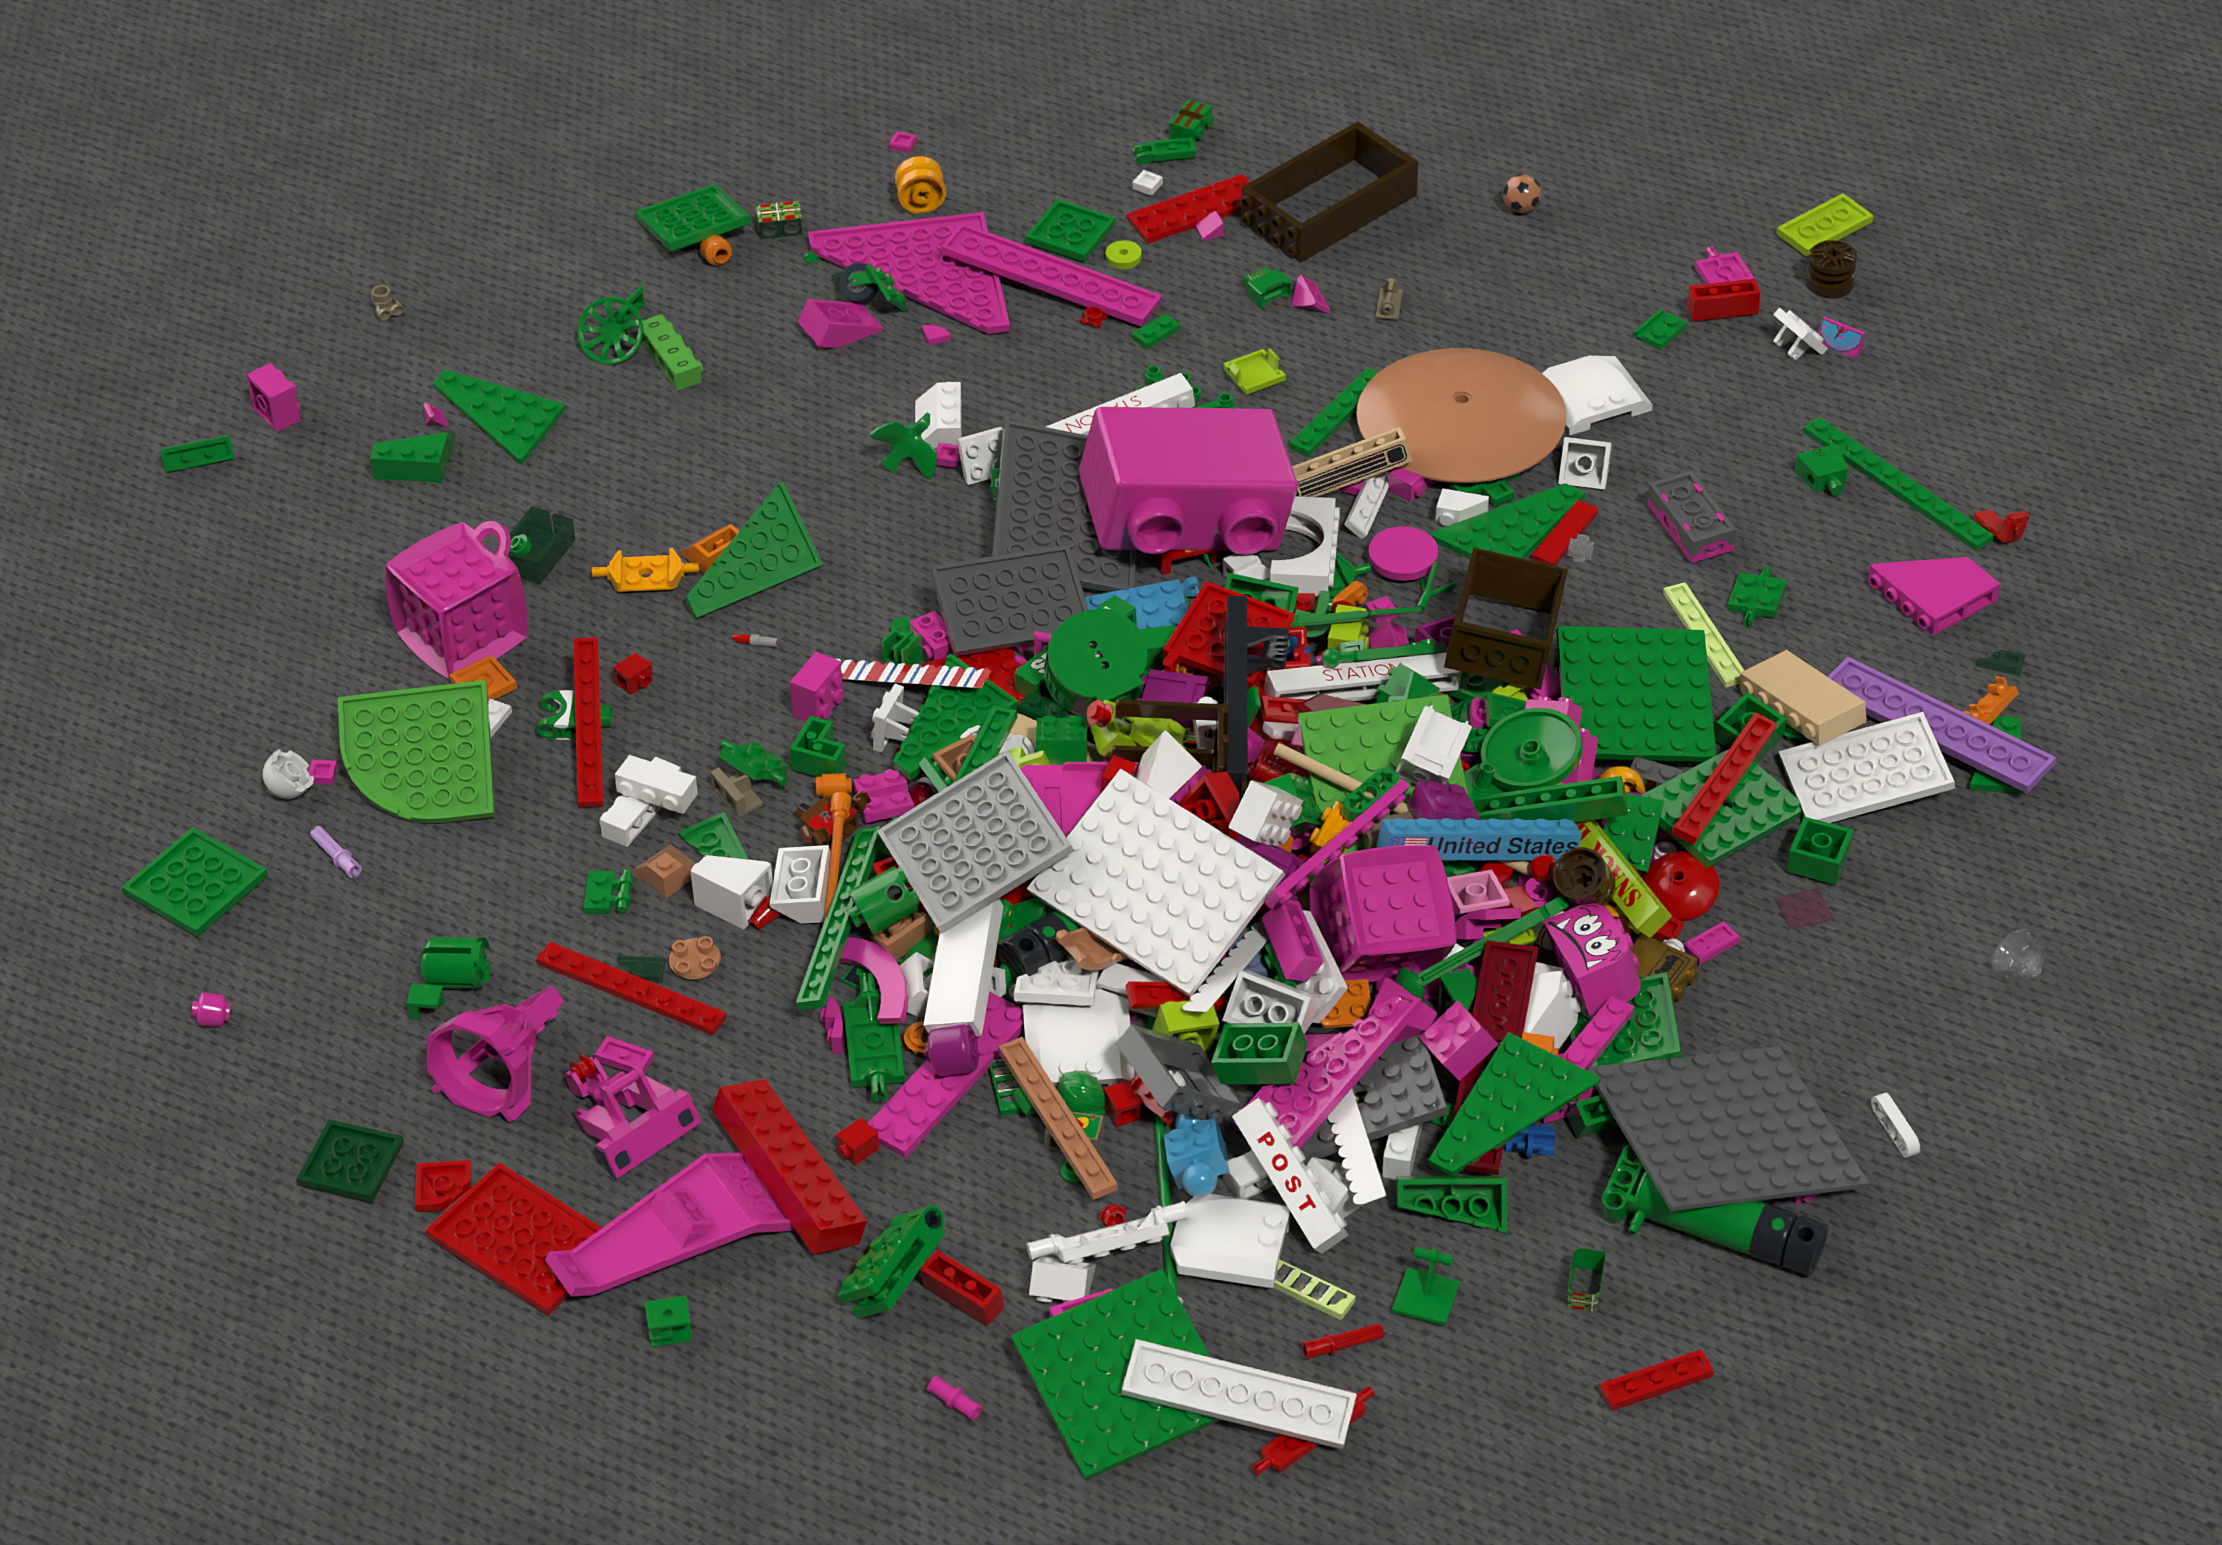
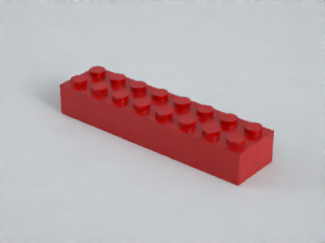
[712,1079,867,1254]

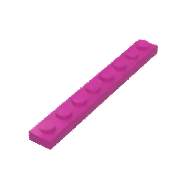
[1264,779,1410,910]

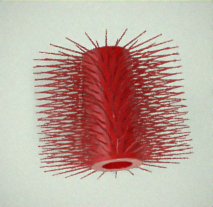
[1247,732,1310,786]

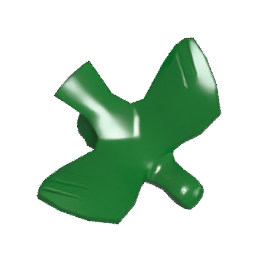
[870,412,937,479]

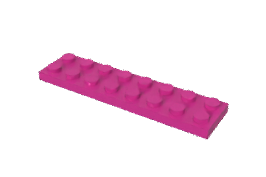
[868,992,1024,1158]

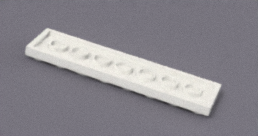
[1122,1339,1356,1449]

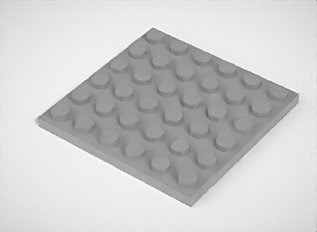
[877,750,1074,934]

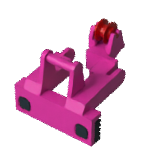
[565,1055,701,1178]

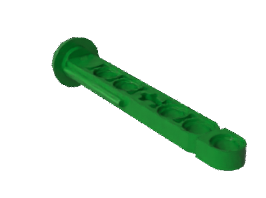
[1395,896,1569,1002]

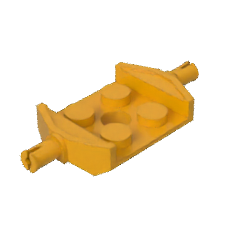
[592,548,699,592]

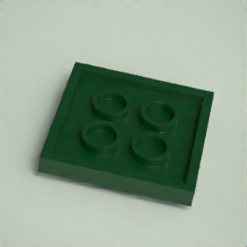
[296,1119,404,1203]

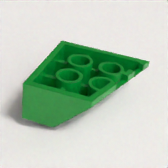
[370,432,456,483]

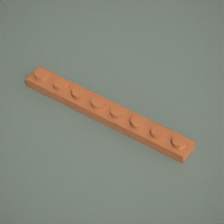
[998,1037,1118,1200]

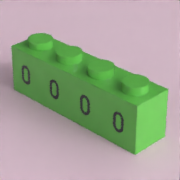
[641,314,703,391]

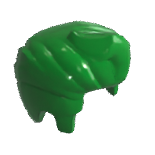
[1058,1070,1105,1116]

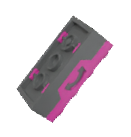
[1647,471,1736,563]

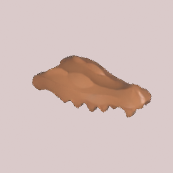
[1056,927,1132,971]

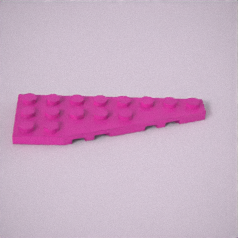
[1231,991,1423,1148]

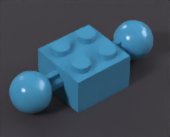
[1164,1113,1230,1197]

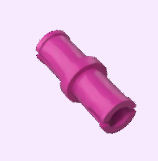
[927,1376,983,1421]

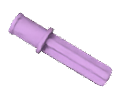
[310,826,362,878]

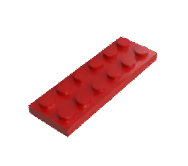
[1126,174,1250,244]

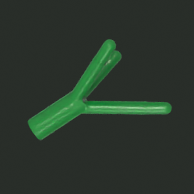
[1416,562,1457,612]

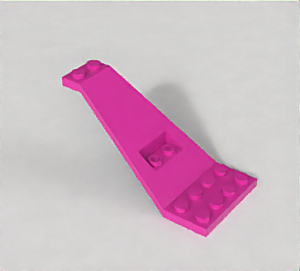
[545,1153,796,1296]

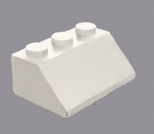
[915,382,962,449]
[770,845,831,924]
[1223,970,1320,1034]

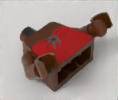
[796,791,871,852]

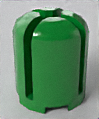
[420,937,491,989]

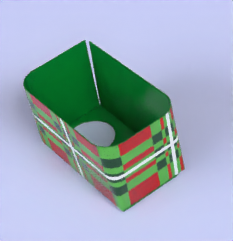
[1567,1248,1607,1312]

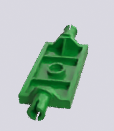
[843,973,905,1102]

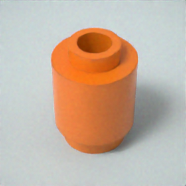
[816,773,852,799]

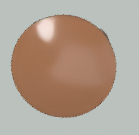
[669,936,721,980]

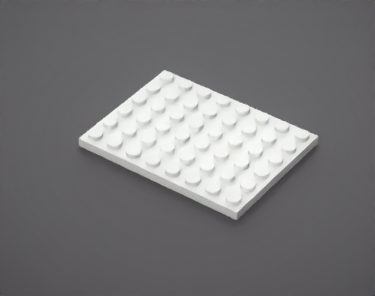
[1027,769,1285,998]

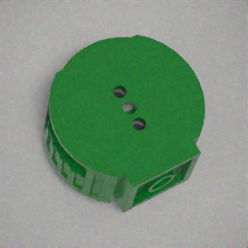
[1044,608,1148,717]

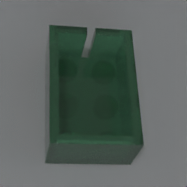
[496,506,576,584]

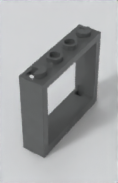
[1116,1024,1245,1127]

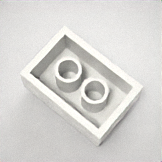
[1228,780,1303,847]

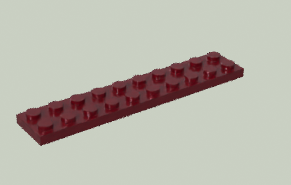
[1453,940,1539,1175]

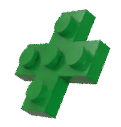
[1449,472,1521,507]

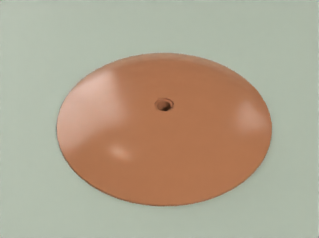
[1357,348,1566,483]

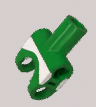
[536,690,613,740]

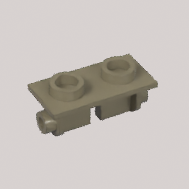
[1376,278,1403,320]

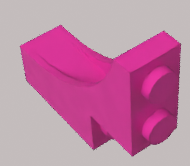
[1525,696,1598,784]

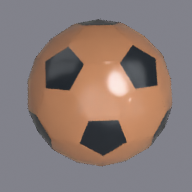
[1502,174,1542,214]

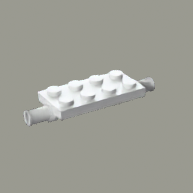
[1026,1201,1189,1264]

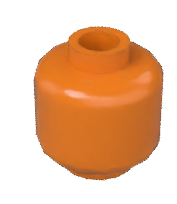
[700,235,732,266]

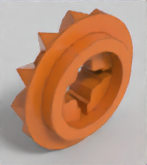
[904,1021,929,1056]

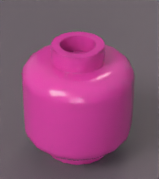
[191,992,230,1028]

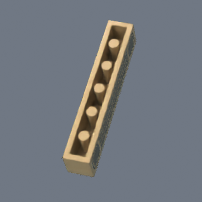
[1292,427,1413,497]

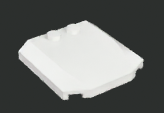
[1542,356,1652,435]
[1023,989,1134,1087]
[1170,1194,1292,1288]

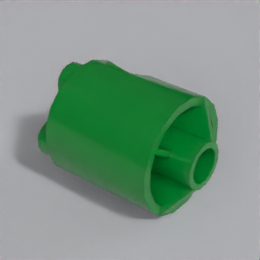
[847,866,921,936]

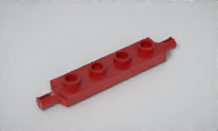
[1251,1386,1375,1476]

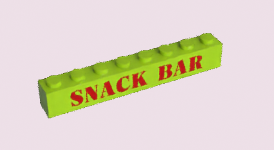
[1556,782,1672,938]

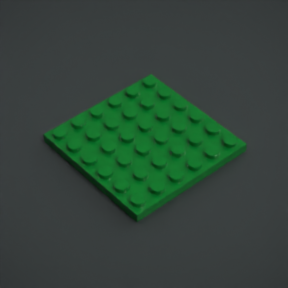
[1556,626,1716,762]
[1011,1269,1222,1481]

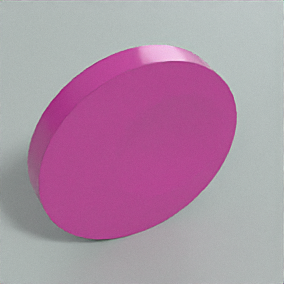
[1369,526,1438,580]

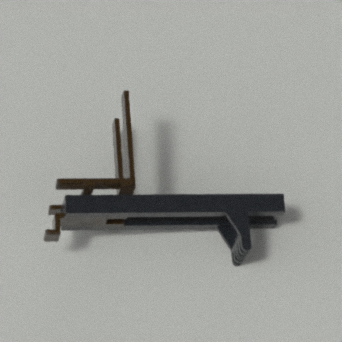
[1112,595,1290,802]

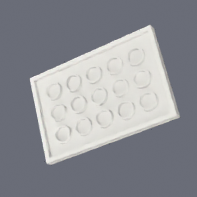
[1779,712,1955,823]

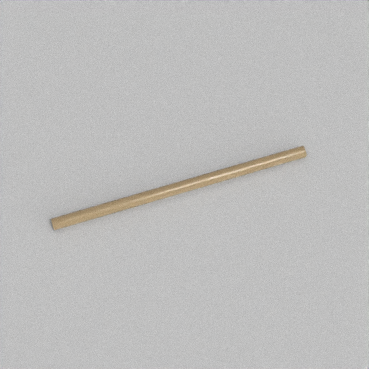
[1274,743,1531,877]

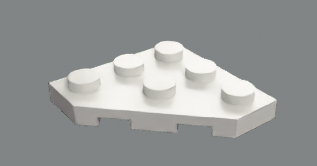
[1014,954,1100,1006]

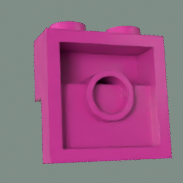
[853,769,914,823]

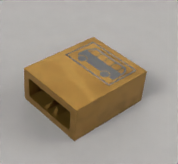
[1630,934,1699,1004]

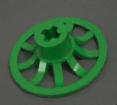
[577,297,644,365]

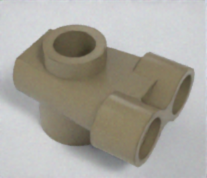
[370,285,404,321]

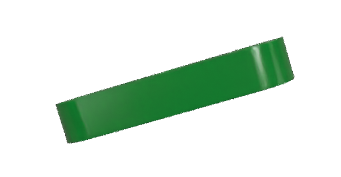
[1341,768,1398,821]

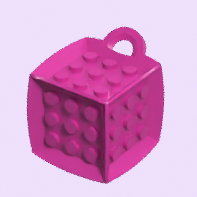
[385,521,528,680]
[1308,845,1457,982]

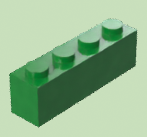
[1396,1176,1507,1233]

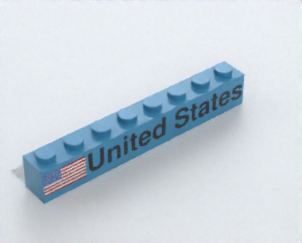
[1376,818,1582,860]

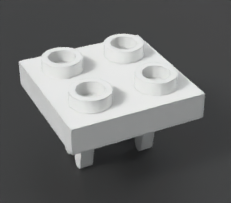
[1773,308,1828,360]
[957,427,1003,485]
[871,684,919,752]

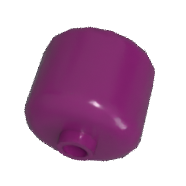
[925,1022,979,1077]

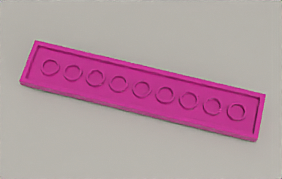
[941,223,1162,327]

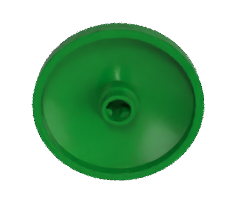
[1481,708,1583,791]

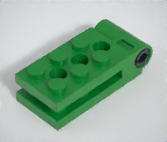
[837,1205,946,1319]

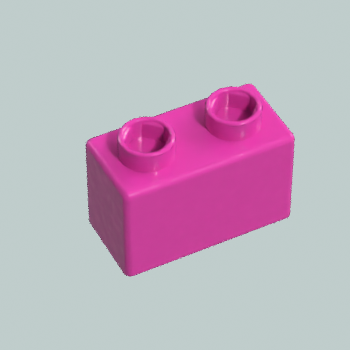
[1079,407,1298,555]

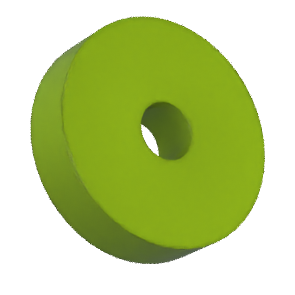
[1106,241,1141,269]

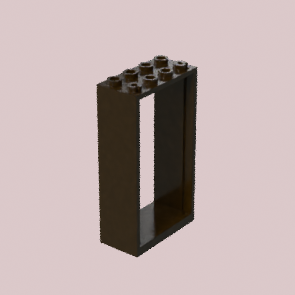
[1241,121,1418,263]
[1444,547,1568,690]

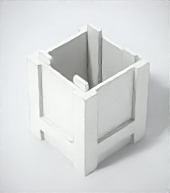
[1395,705,1472,784]

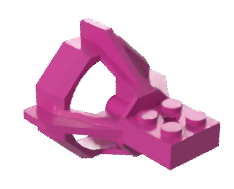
[427,985,565,1122]

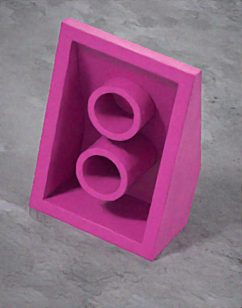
[798,299,883,349]

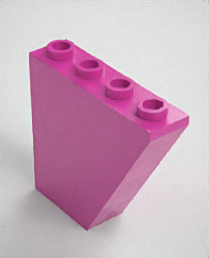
[1868,557,2000,636]

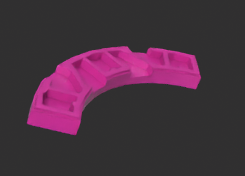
[839,937,909,1024]

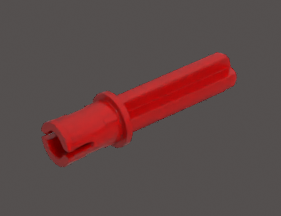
[1302,1324,1384,1360]

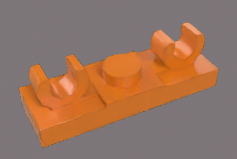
[1963,676,2019,725]

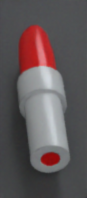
[732,634,778,648]

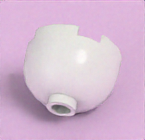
[262,749,314,800]

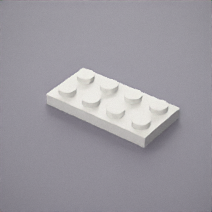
[1294,910,1348,1023]

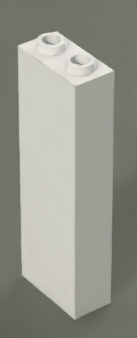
[924,898,1003,1036]

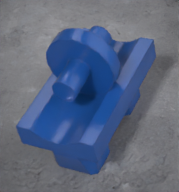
[1505,1124,1556,1158]

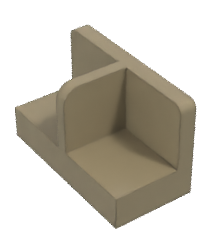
[710,768,763,817]

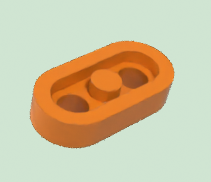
[1332,581,1368,607]

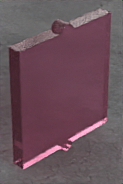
[1775,888,1833,930]

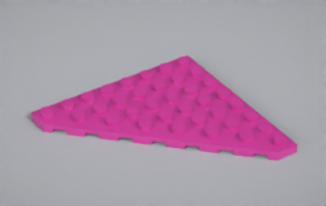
[808,212,1010,334]

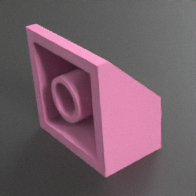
[1447,870,1510,917]

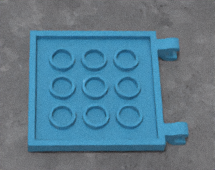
[1085,577,1199,629]

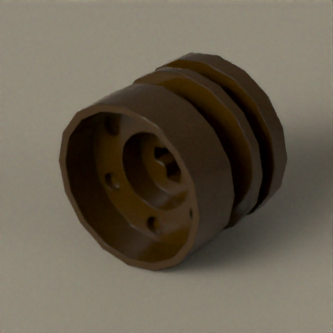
[1807,240,1857,299]
[1553,847,1616,908]

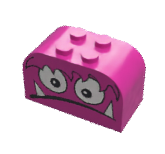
[1543,904,1641,1018]

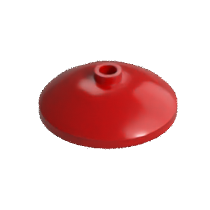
[1643,851,1720,922]

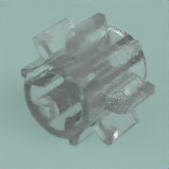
[1568,534,1595,564]

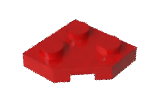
[415,1160,472,1212]

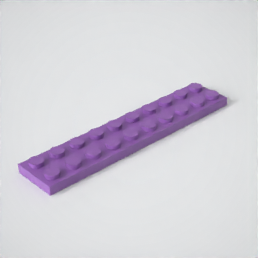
[1827,657,2056,793]

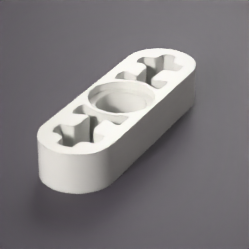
[1871,1093,1920,1158]

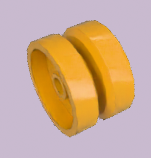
[895,156,946,213]

